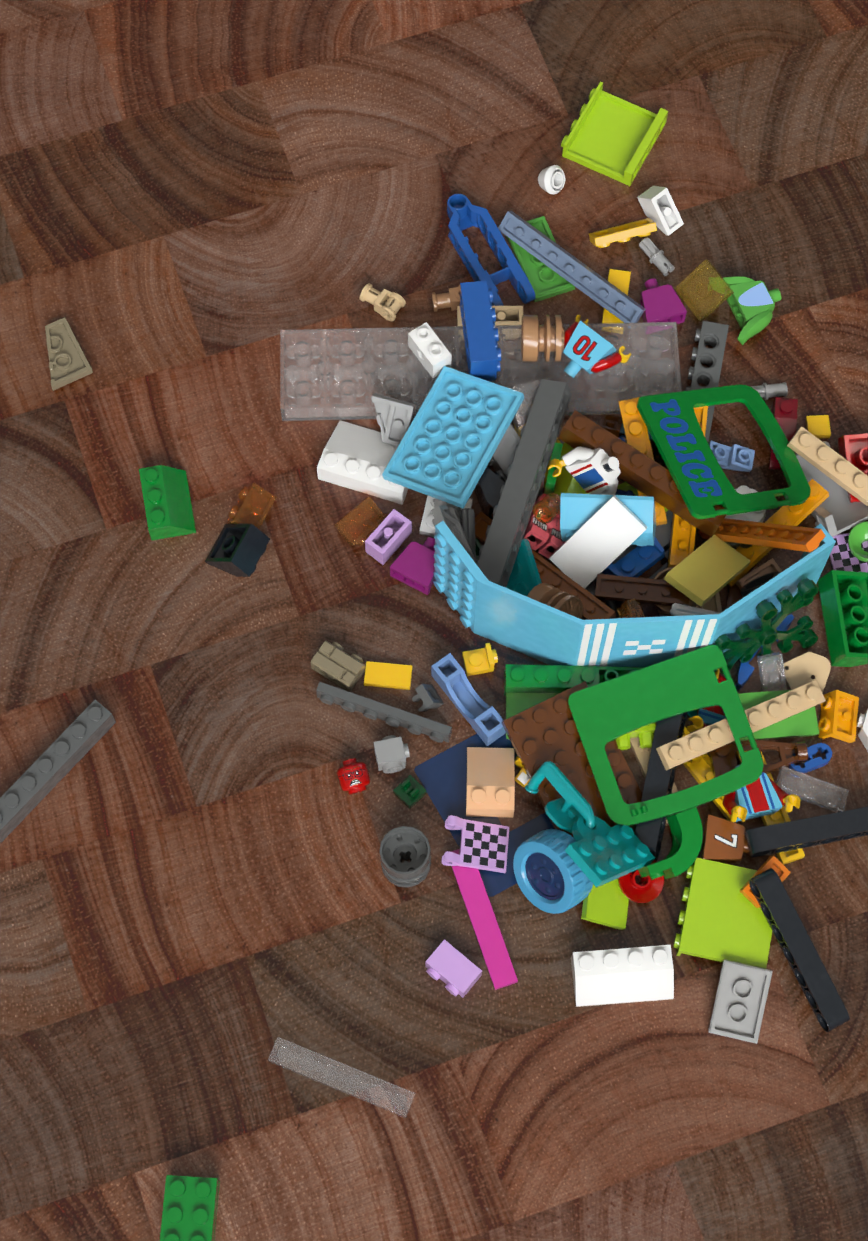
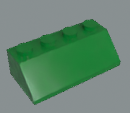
[818,570,868,667]

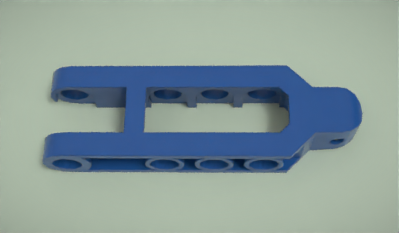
[447,194,536,306]

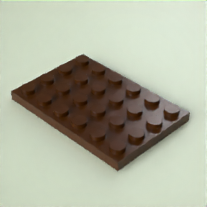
[501,681,642,838]

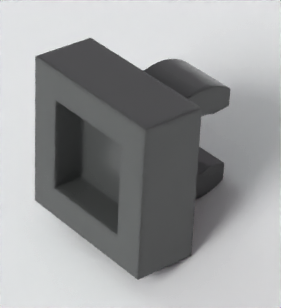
[412,684,444,712]

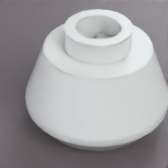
[538,165,565,195]

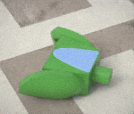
[709,276,781,345]

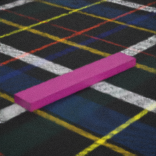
[451,849,518,990]

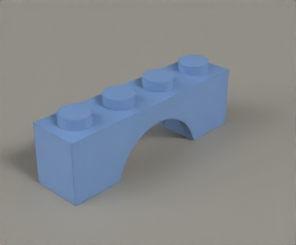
[431,653,506,746]

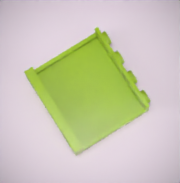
[561,81,668,186]
[673,858,772,968]

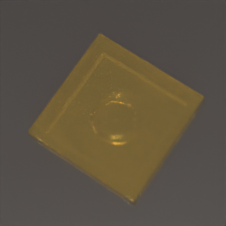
[674,259,734,321]

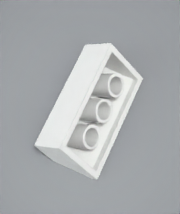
[571,945,674,1007]

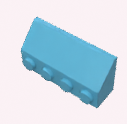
[560,493,656,546]

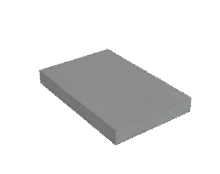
[708,959,773,1044]

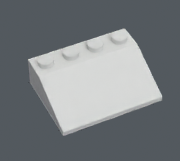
[317,420,409,505]

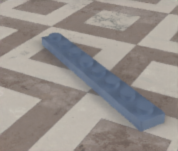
[498,211,645,328]

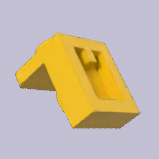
[462,643,498,676]

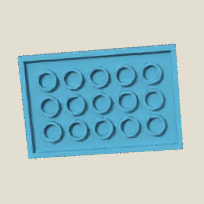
[382,366,524,508]

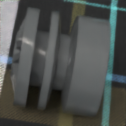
[379,826,431,888]

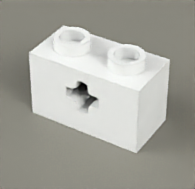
[408,322,452,378]

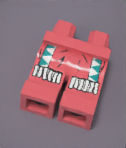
[523,493,565,559]

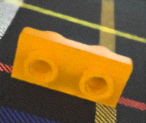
[818,690,859,743]

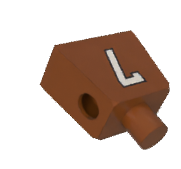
[701,815,750,865]

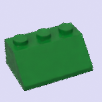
[139,465,196,540]

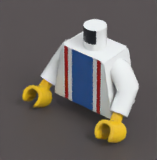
[548,446,621,495]

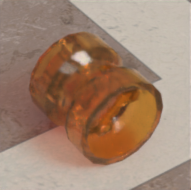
[533,493,561,524]

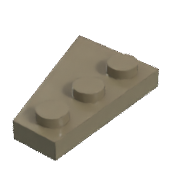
[45,317,93,391]

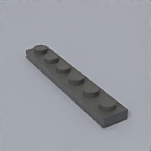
[316,682,452,743]

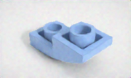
[708,441,755,472]

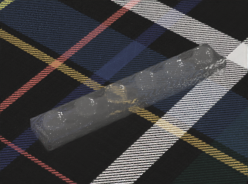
[268,1037,416,1118]

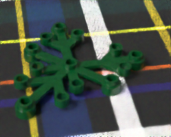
[714,578,819,674]

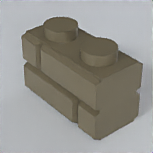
[310,641,365,692]

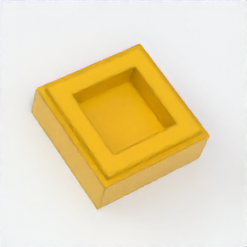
[805,415,831,439]

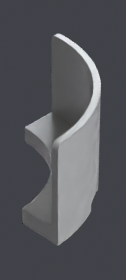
[796,441,868,537]

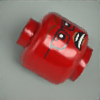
[337,758,371,795]

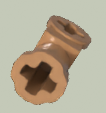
[431,285,460,312]

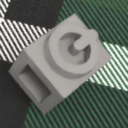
[374,735,410,773]

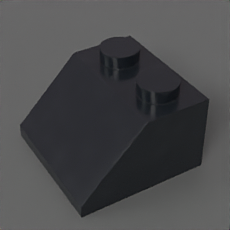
[205,523,270,577]

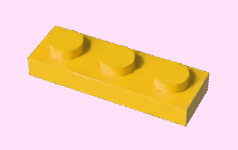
[589,218,657,248]

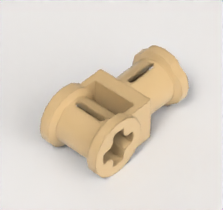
[359,283,406,321]

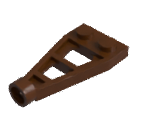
[709,740,808,778]

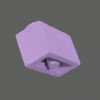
[365,509,412,565]
[425,939,482,998]

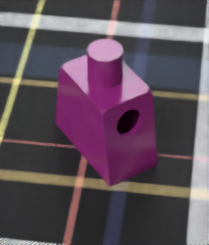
[640,278,687,333]
[390,537,435,595]

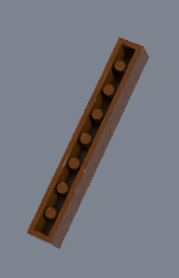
[558,410,727,537]

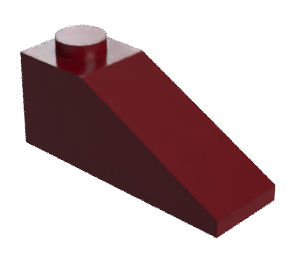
[769,397,798,470]

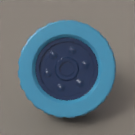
[513,829,593,914]

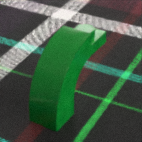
[638,807,703,880]

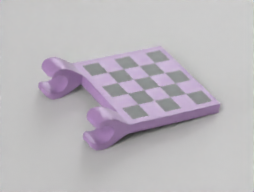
[830,533,868,573]
[441,815,509,873]

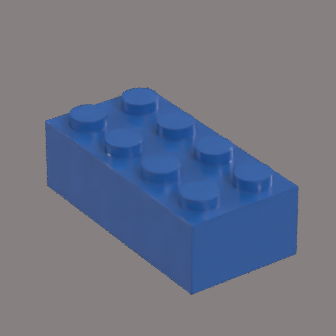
[460,280,501,381]

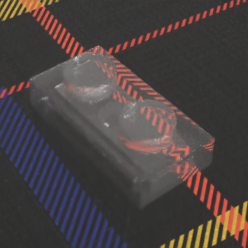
[757,652,787,692]

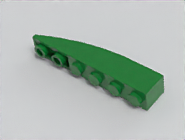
[504,664,645,696]

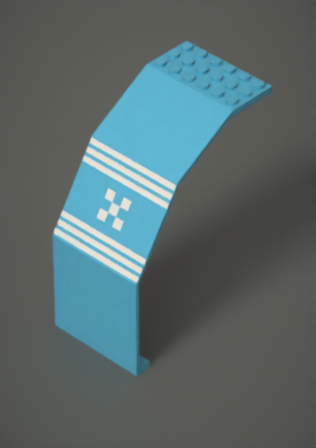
[433,521,836,667]

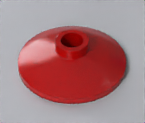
[618,860,664,903]

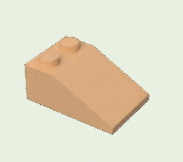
[466,747,515,818]

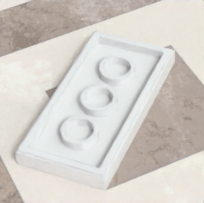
[549,495,647,589]

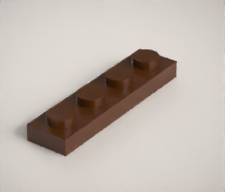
[595,574,689,606]

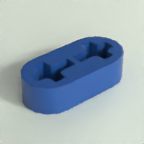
[789,743,832,775]

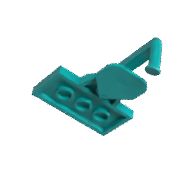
[525,761,655,888]

